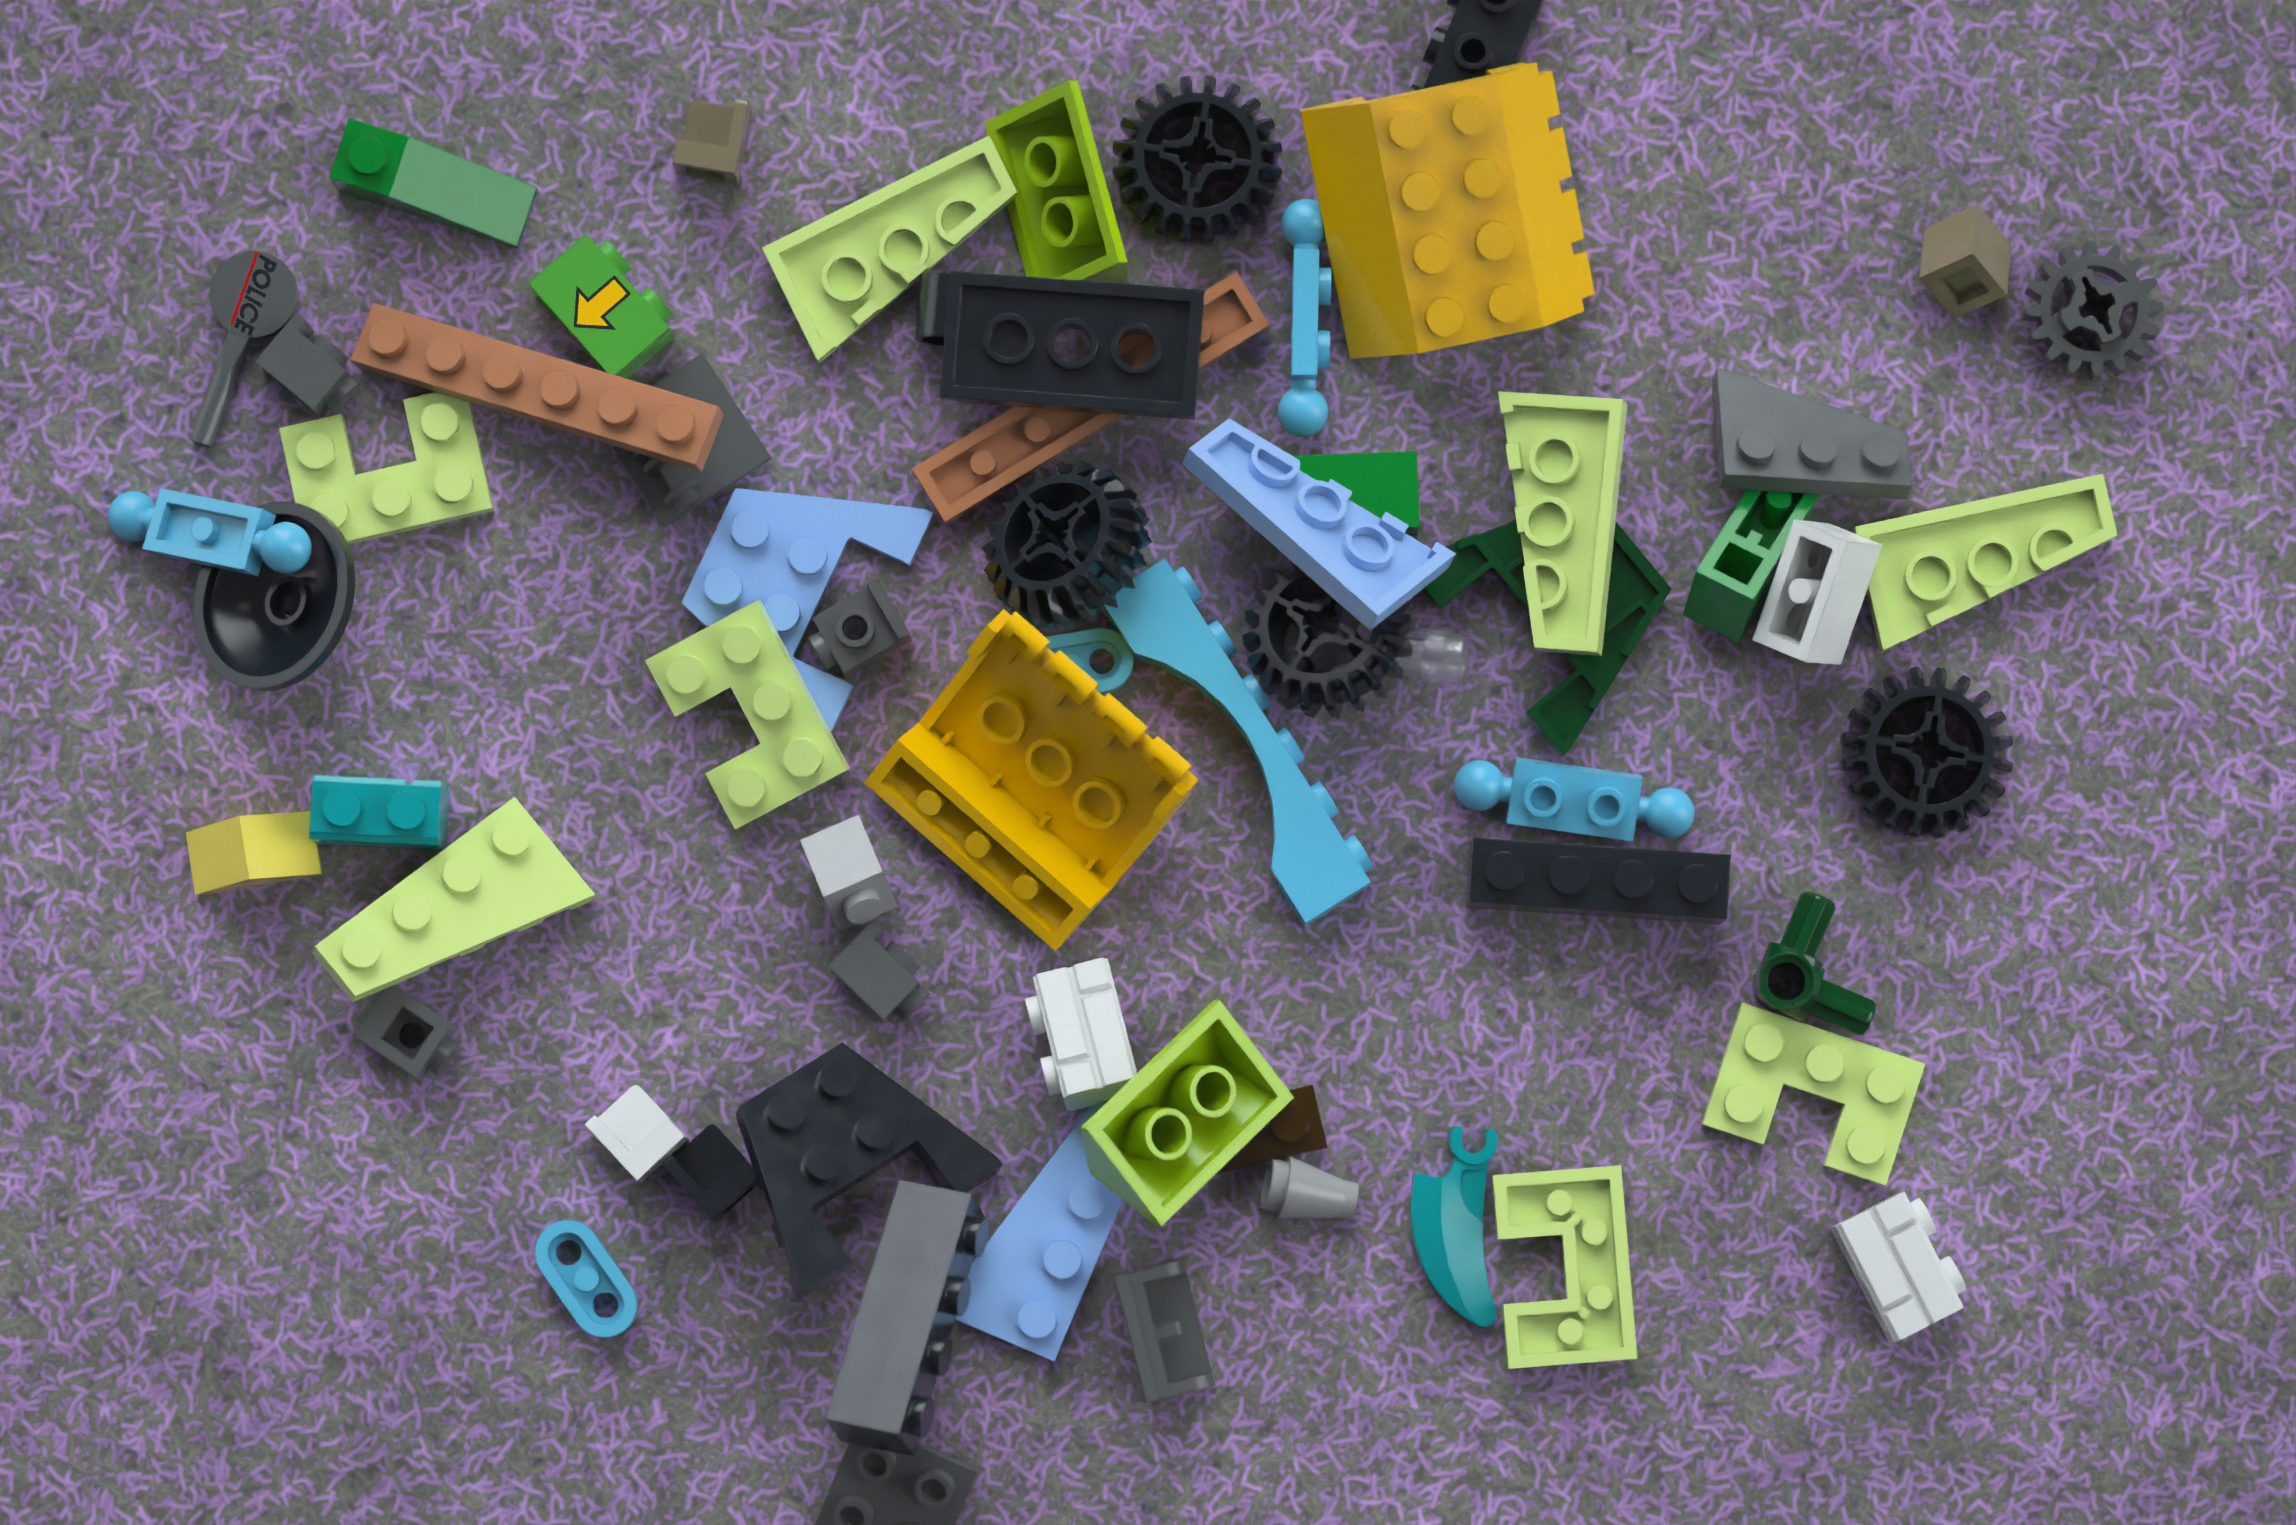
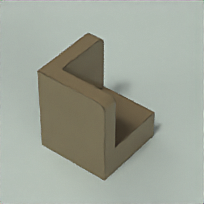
[672,98,752,185]
[1919,204,2012,319]

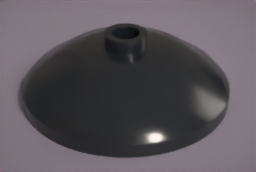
[193,502,355,691]

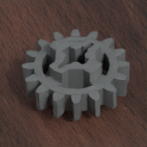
[2021,241,2163,381]

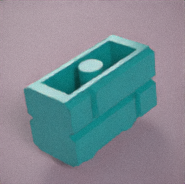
[309,775,450,851]

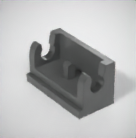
[1115,1260,1215,1403]

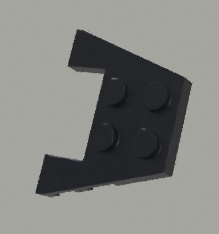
[735,1042,1003,1299]

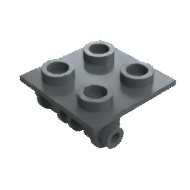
[611,353,772,527]
[815,1443,978,1525]

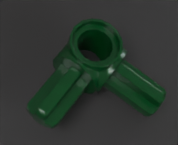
[1752,891,1876,1035]

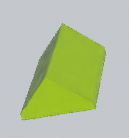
[984,80,1128,283]
[1080,1000,1294,1226]

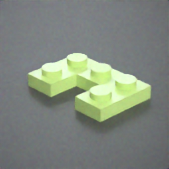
[279,392,494,545]
[645,600,850,830]
[1701,1003,1925,1186]
[1491,1165,1638,1369]

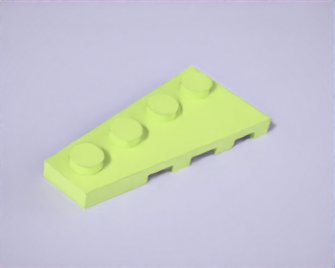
[762,136,1018,364]
[1498,391,1628,656]
[1852,474,2117,653]
[312,797,595,1003]

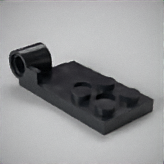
[915,271,1205,420]

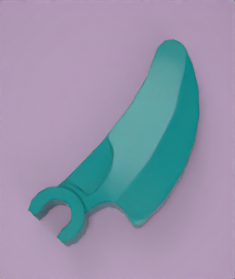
[1409,1126,1498,1327]

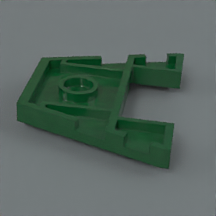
[1422,519,1672,758]

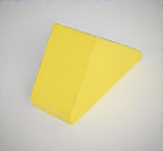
[185,811,323,896]

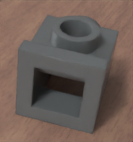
[255,313,360,419]
[808,578,912,678]
[828,920,930,1023]
[352,985,459,1080]

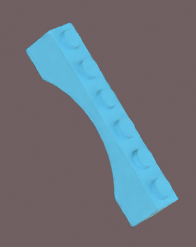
[1101,558,1374,928]

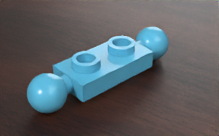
[1278,199,1331,437]
[108,488,312,576]
[1454,757,1695,842]

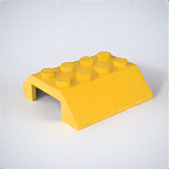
[1300,62,1595,359]
[864,609,1199,951]

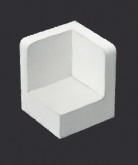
[585,1085,689,1183]

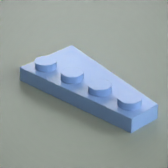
[1182,419,1456,630]
[955,1102,1123,1362]

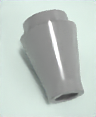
[1260,1156,1359,1220]

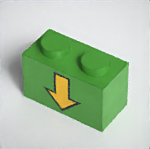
[528,234,674,379]

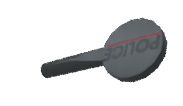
[189,250,299,448]

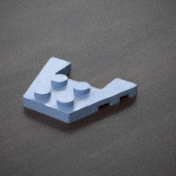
[681,488,934,733]

